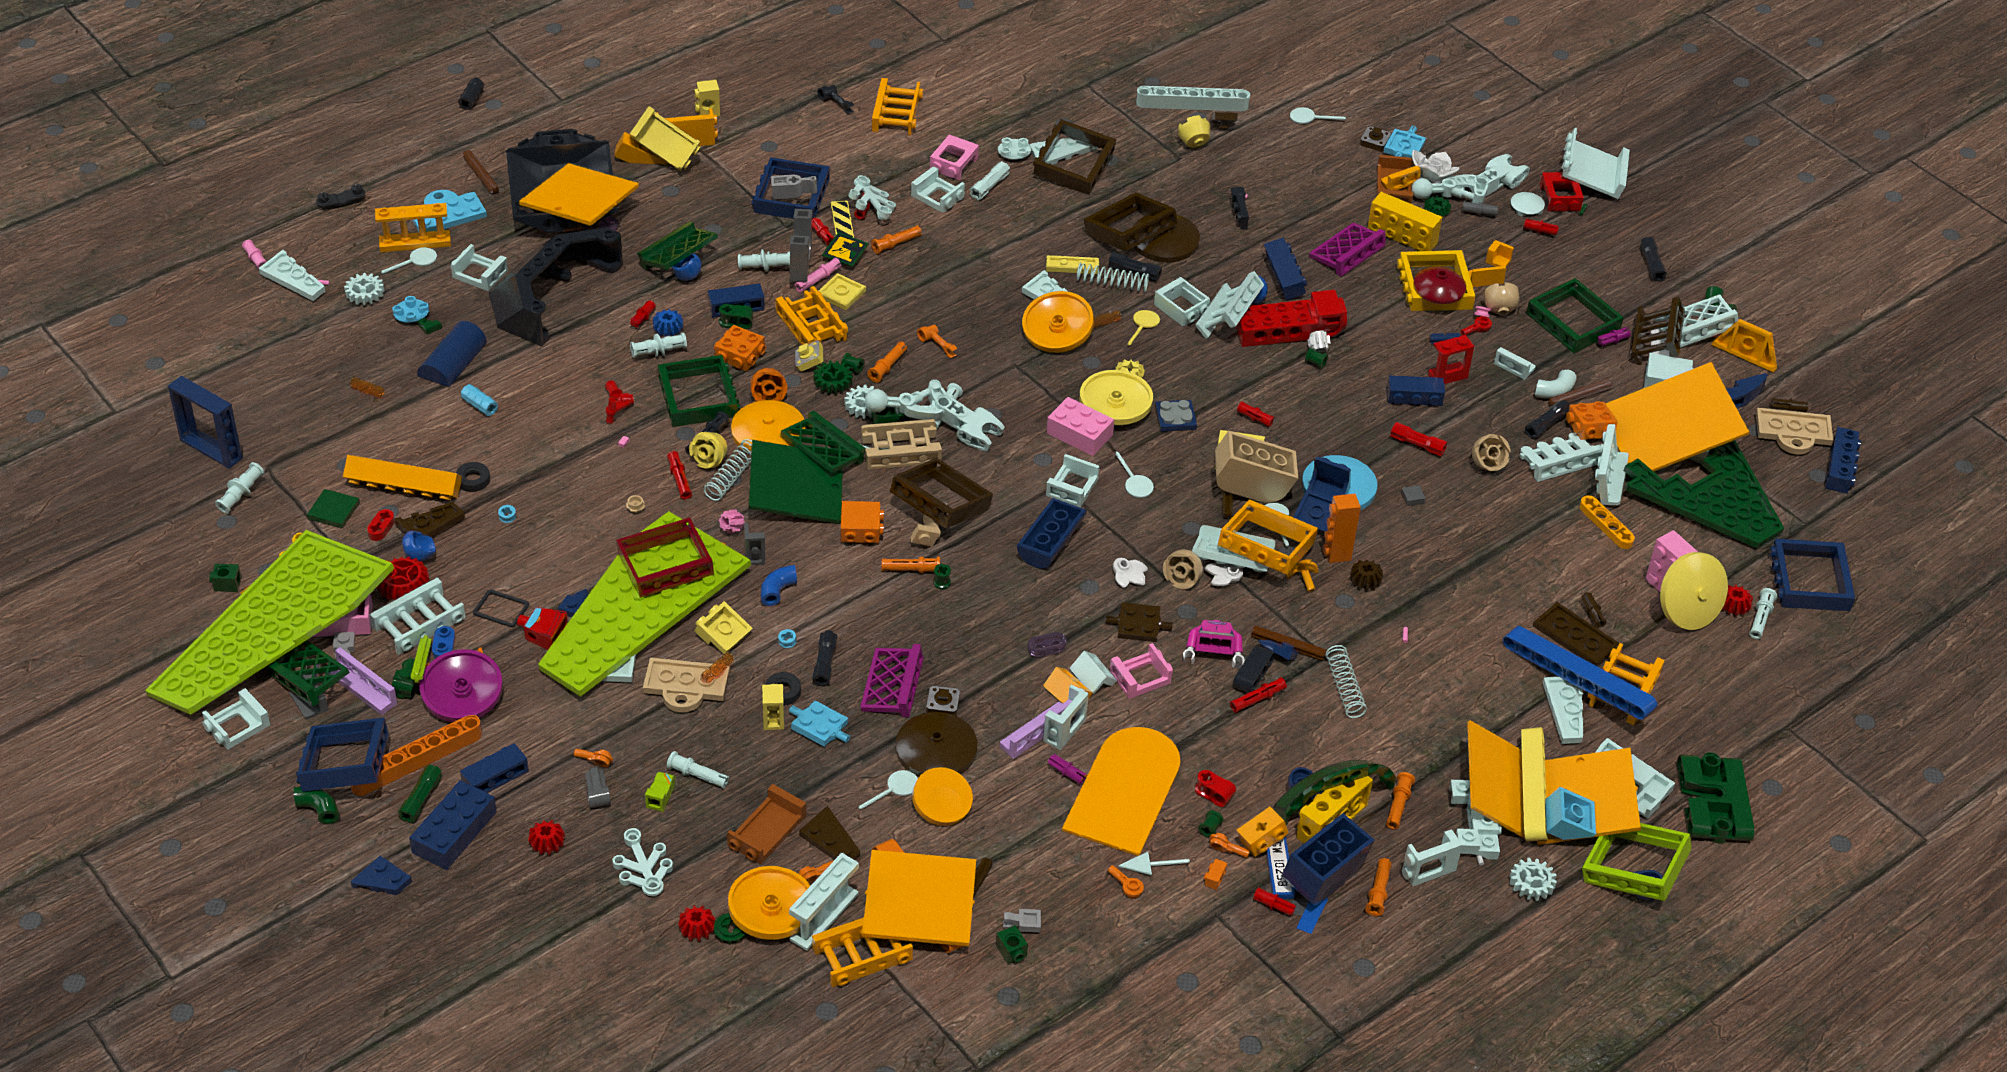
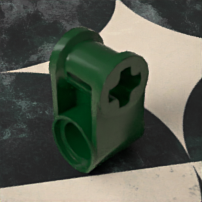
[719,304,753,329]
[873,407,910,424]

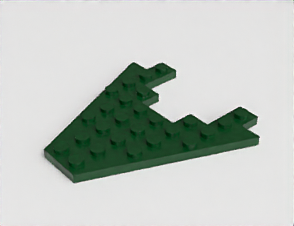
[1623,440,1784,548]

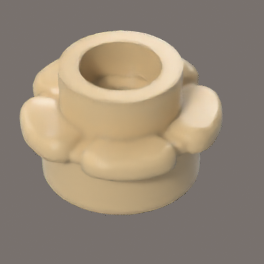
[626,495,645,513]

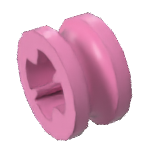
[1474,306,1491,317]

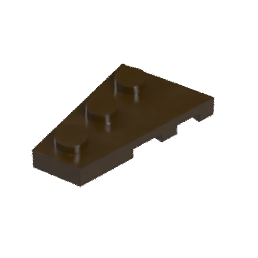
[799,806,860,861]

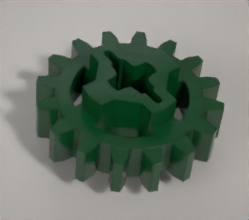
[813,360,853,394]

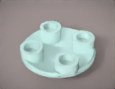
[998,137,1031,159]
[1511,192,1545,216]

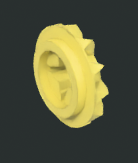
[1116,359,1144,378]

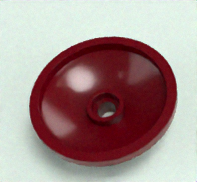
[1413,266,1466,304]

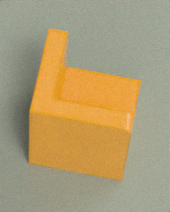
[1486,240,1514,267]

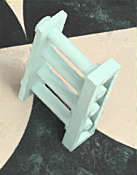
[1196,271,1264,338]
[370,578,466,655]
[789,853,859,951]

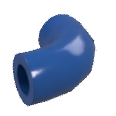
[761,565,797,606]

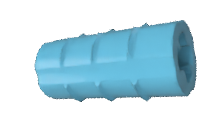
[461,384,498,416]

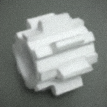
[1308,331,1331,352]

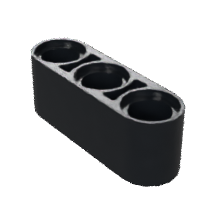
[1232,645,1275,693]

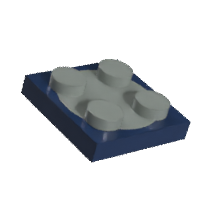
[1155,400,1197,432]

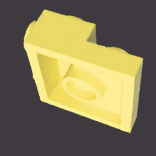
[695,601,753,655]

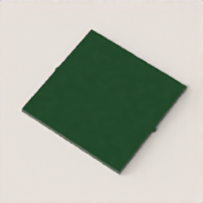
[748,440,843,524]

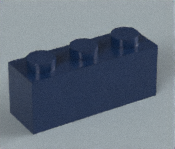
[708,283,765,318]
[1387,375,1445,406]
[460,743,529,793]

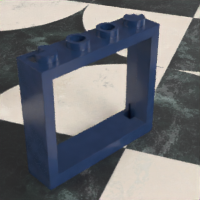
[751,157,830,220]
[168,375,243,469]
[1769,539,1855,612]
[296,717,389,792]

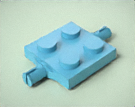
[1384,126,1426,158]
[789,701,850,747]

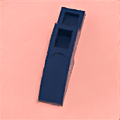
[1726,373,1768,409]

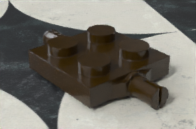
[1106,602,1173,642]

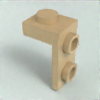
[910,515,940,546]

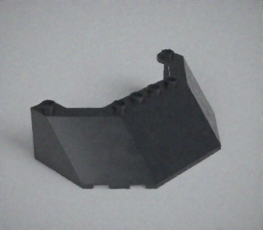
[489,227,623,347]

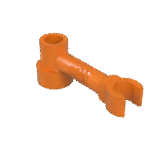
[917,324,957,358]

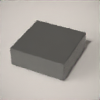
[1401,485,1426,506]

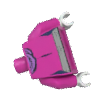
[1183,620,1245,669]

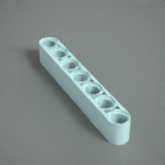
[1136,86,1250,112]

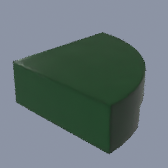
[417,318,442,335]

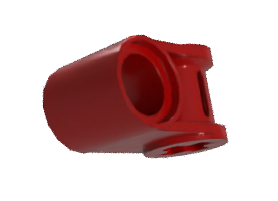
[1195,770,1236,807]

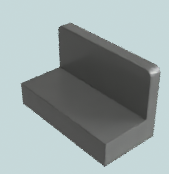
[744,523,766,565]
[289,674,328,720]

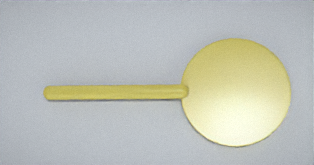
[1128,310,1160,346]

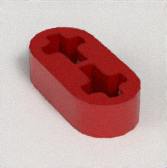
[367,509,395,541]

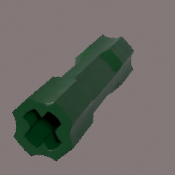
[398,764,443,823]

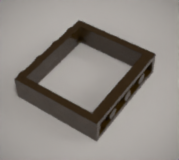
[1032,119,1116,195]
[1084,192,1178,252]
[890,458,993,529]

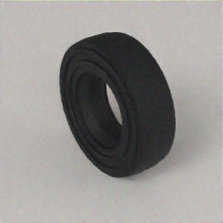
[456,462,490,492]
[765,672,801,705]

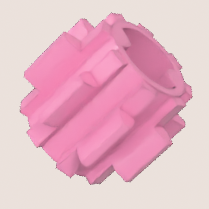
[719,509,745,533]

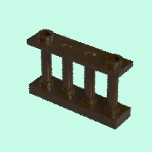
[1630,296,1685,365]

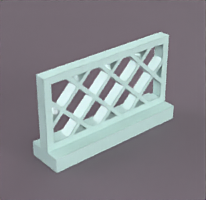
[1655,295,1738,347]

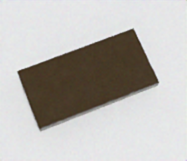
[1533,602,1619,667]

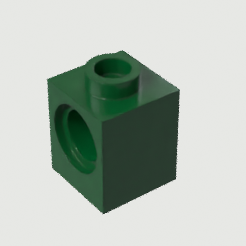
[209,564,242,592]
[996,925,1028,965]

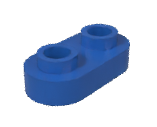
[432,626,455,659]

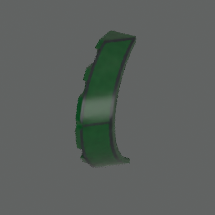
[1273,760,1396,825]

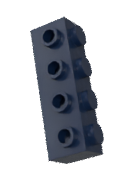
[1264,237,1307,300]
[1825,427,1861,494]

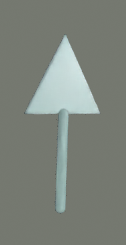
[1118,852,1190,875]

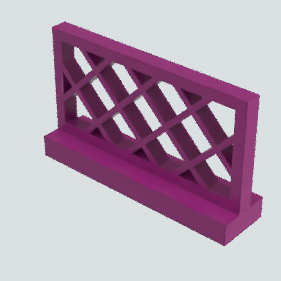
[1309,222,1385,276]
[860,644,924,718]

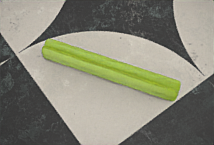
[411,635,432,683]

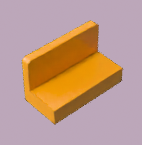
[1381,166,1421,190]
[1468,266,1507,287]
[1044,667,1093,703]

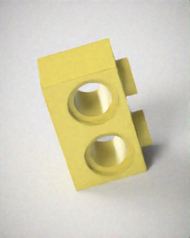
[762,684,784,730]

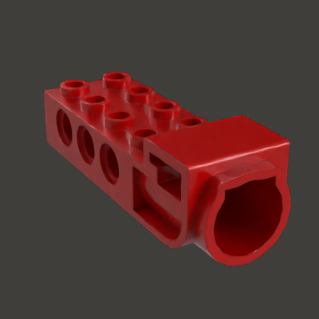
[1236,290,1347,347]

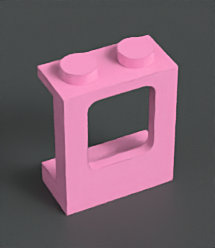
[930,135,979,180]
[1110,643,1173,699]

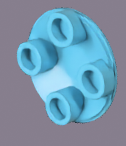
[392,296,429,322]

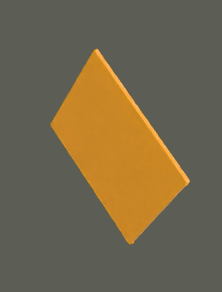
[1605,362,1750,471]

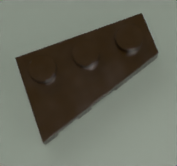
[394,502,465,537]

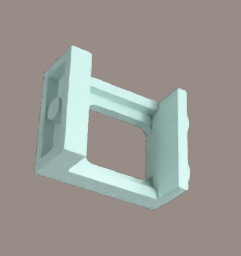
[911,166,965,213]
[451,244,508,291]
[1046,454,1100,508]
[1043,685,1089,750]
[202,688,270,750]
[1402,829,1462,886]

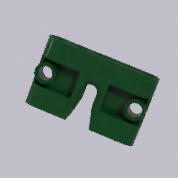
[1677,752,1755,844]

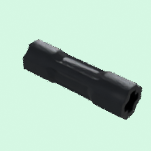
[1640,237,1667,282]
[1108,252,1162,281]
[1525,400,1570,439]
[812,630,837,687]

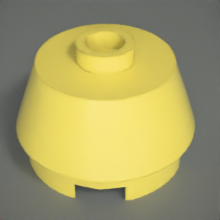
[1178,115,1210,148]
[689,432,727,468]

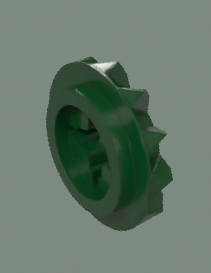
[1424,196,1452,216]
[714,913,746,944]

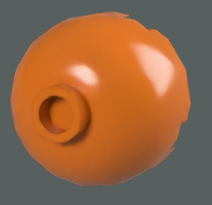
[750,368,788,401]

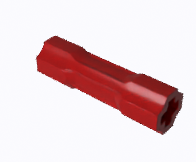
[1390,422,1448,457]

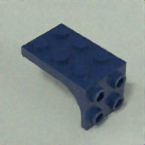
[1293,457,1351,535]

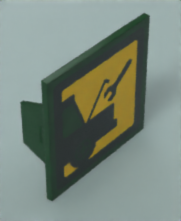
[822,232,869,267]

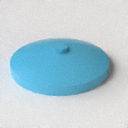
[1302,455,1377,510]

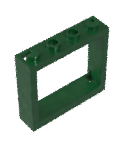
[1526,278,1624,353]
[658,355,740,427]

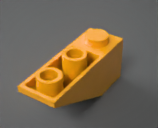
[614,132,668,165]

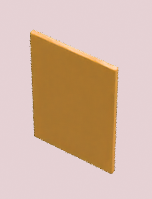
[1467,720,1525,838]

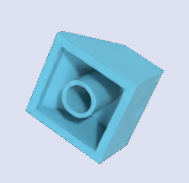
[1545,787,1596,840]

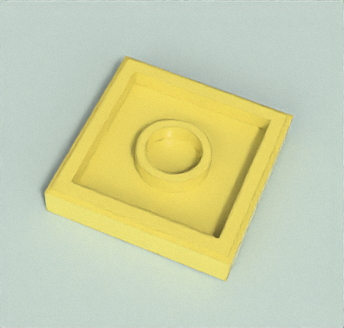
[819,273,866,310]

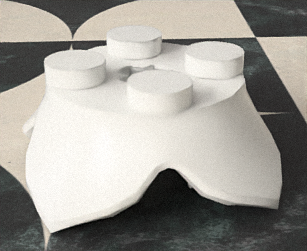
[1412,150,1460,184]

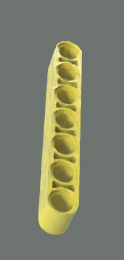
[1521,727,1548,842]

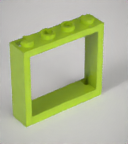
[1582,823,1692,901]

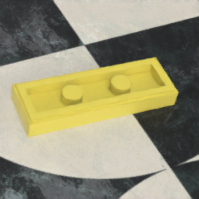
[1046,255,1099,274]

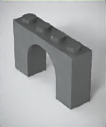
[790,209,812,282]

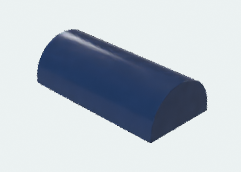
[417,321,487,387]
[1017,498,1087,568]

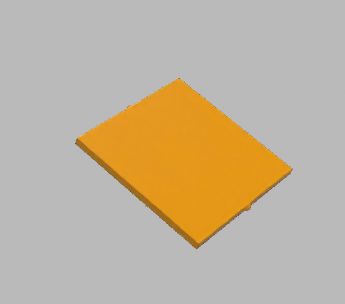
[519,163,639,226]
[1537,748,1641,845]
[862,850,976,946]

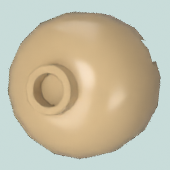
[1484,283,1520,315]
[1472,434,1510,471]
[1163,549,1203,589]

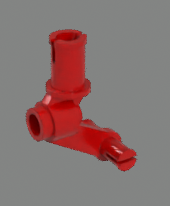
[605,380,634,424]

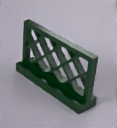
[637,221,718,270]
[780,410,866,473]
[265,640,350,707]

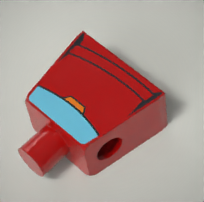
[517,607,568,650]

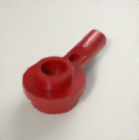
[1460,316,1492,336]

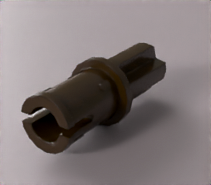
[1770,398,1808,413]
[1581,592,1607,628]

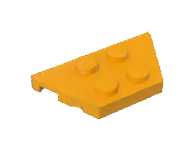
[1711,319,1777,372]

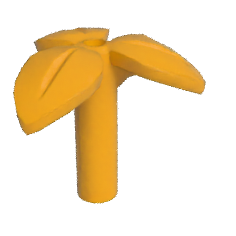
[1287,559,1318,592]

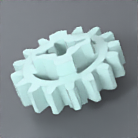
[344,273,384,305]
[845,385,874,419]
[1510,858,1557,901]

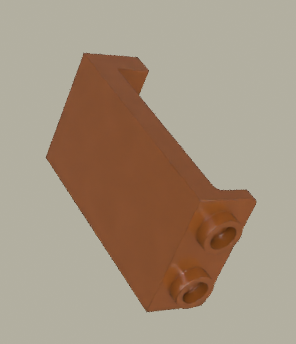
[1377,155,1413,204]
[727,784,807,864]

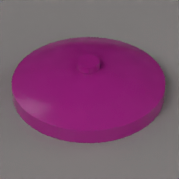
[420,649,503,722]

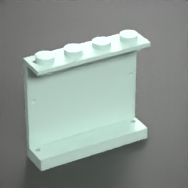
[1562,128,1630,199]

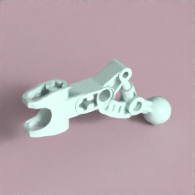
[1412,154,1530,204]
[865,380,1005,451]

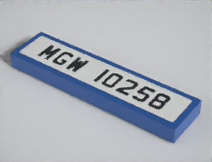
[1266,836,1295,899]

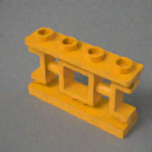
[775,286,848,345]

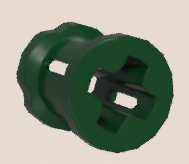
[1305,347,1328,369]
[841,352,865,374]
[933,564,951,590]
[1198,810,1224,838]

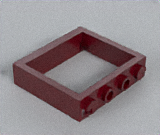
[616,517,715,598]

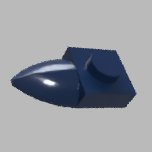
[558,589,588,618]
[1259,640,1299,660]

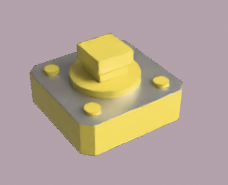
[795,340,823,372]

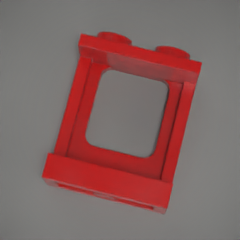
[1539,172,1584,211]
[1428,335,1475,384]

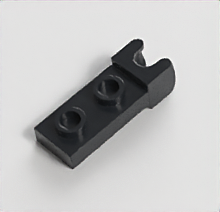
[1229,187,1249,230]

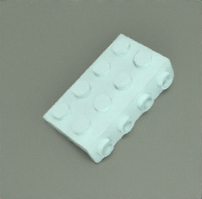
[1595,424,1629,505]
[1192,525,1275,572]

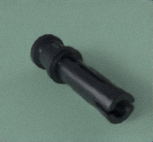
[685,411,730,455]

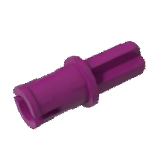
[1598,327,1631,346]
[1048,754,1087,785]

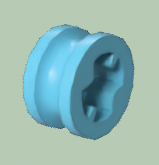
[498,505,516,523]
[778,629,797,648]

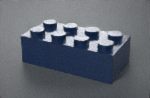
[409,780,497,870]

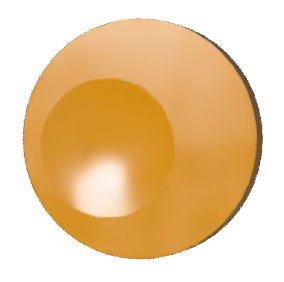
[912,767,973,826]

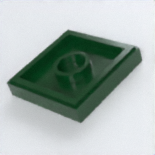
[307,489,360,528]

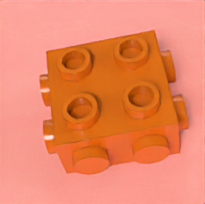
[714,325,766,371]
[1566,401,1618,440]
[841,501,884,543]

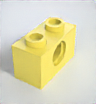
[694,80,720,117]

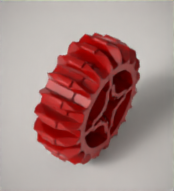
[377,556,430,601]

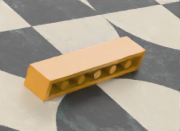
[343,455,462,501]

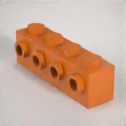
[1322,493,1361,563]

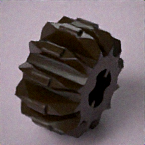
[1350,559,1383,591]

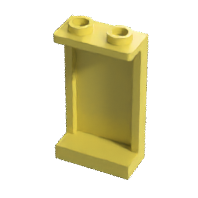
[629,106,700,171]

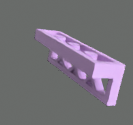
[331,647,397,715]
[999,699,1073,759]

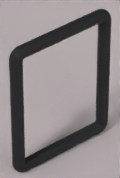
[473,589,529,627]

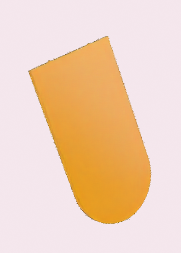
[1062,727,1180,856]

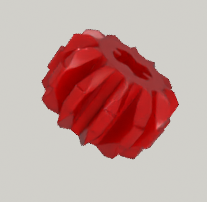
[1722,584,1753,617]
[528,819,565,856]
[678,904,715,942]

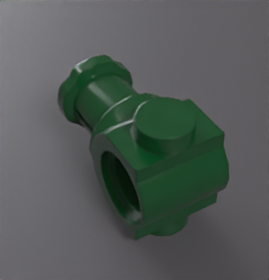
[391,658,416,699]

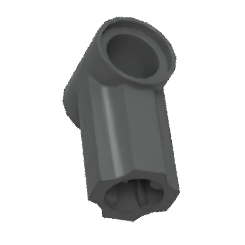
[585,767,611,808]

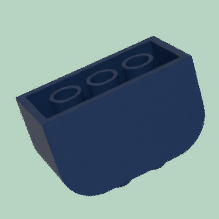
[1281,813,1375,906]

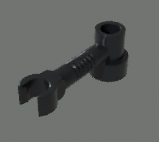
[817,85,854,114]

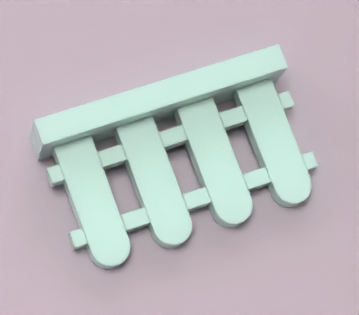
[1520,433,1602,482]

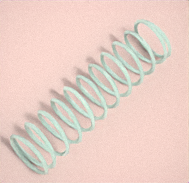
[1077,262,1149,292]
[704,439,752,501]
[1325,645,1367,718]

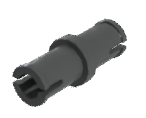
[1462,201,1498,216]

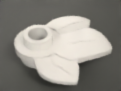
[1113,558,1148,588]
[1204,562,1243,586]

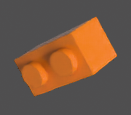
[1204,859,1228,890]

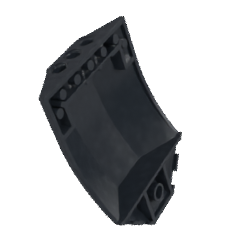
[506,129,619,233]

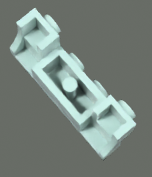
[1595,738,1675,819]
[1449,780,1501,859]

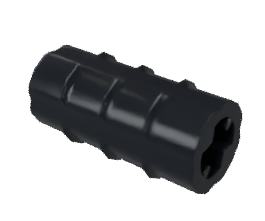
[458,77,484,110]

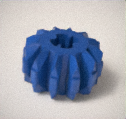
[653,309,683,337]

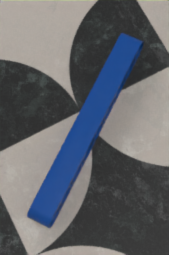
[1503,626,1657,720]

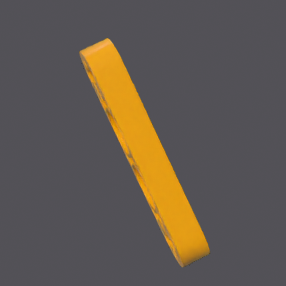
[1579,496,1635,549]

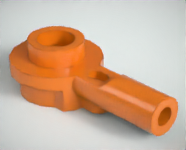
[574,749,613,768]
[1209,833,1250,858]
[799,861,833,884]
[1108,865,1144,898]

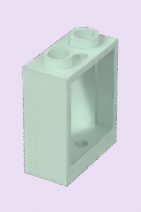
[1154,277,1210,327]

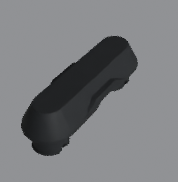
[316,184,365,210]

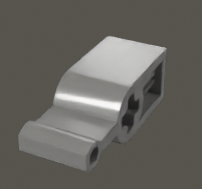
[771,175,817,199]

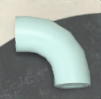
[1534,370,1577,399]

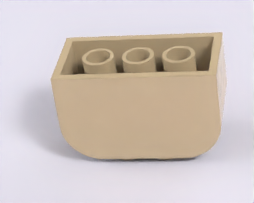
[1215,430,1298,503]

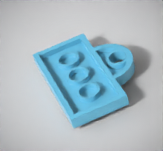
[412,190,487,232]

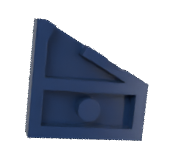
[350,856,412,895]

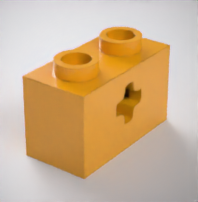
[1237,806,1289,857]

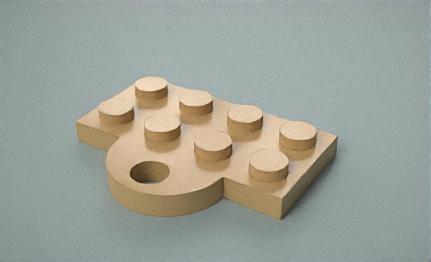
[1756,408,1833,454]
[643,658,730,712]

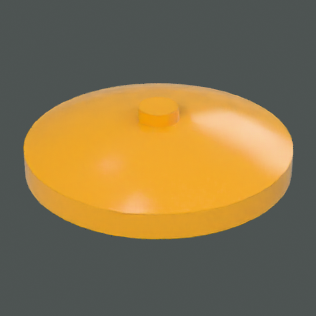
[1022,291,1094,353]
[731,400,806,452]
[728,866,810,939]

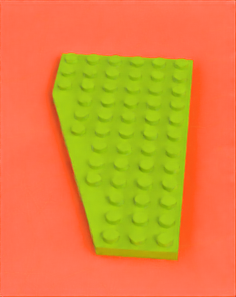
[538,511,751,697]
[145,530,394,715]

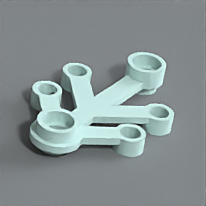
[848,175,896,221]
[613,828,673,896]

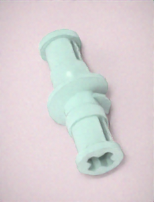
[738,249,790,272]
[630,332,687,358]
[215,462,265,514]

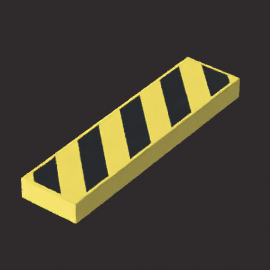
[831,201,854,238]

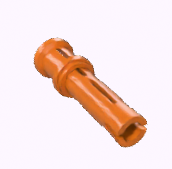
[871,225,922,254]
[867,342,907,383]
[882,556,940,574]
[1386,772,1415,830]
[1365,858,1392,916]

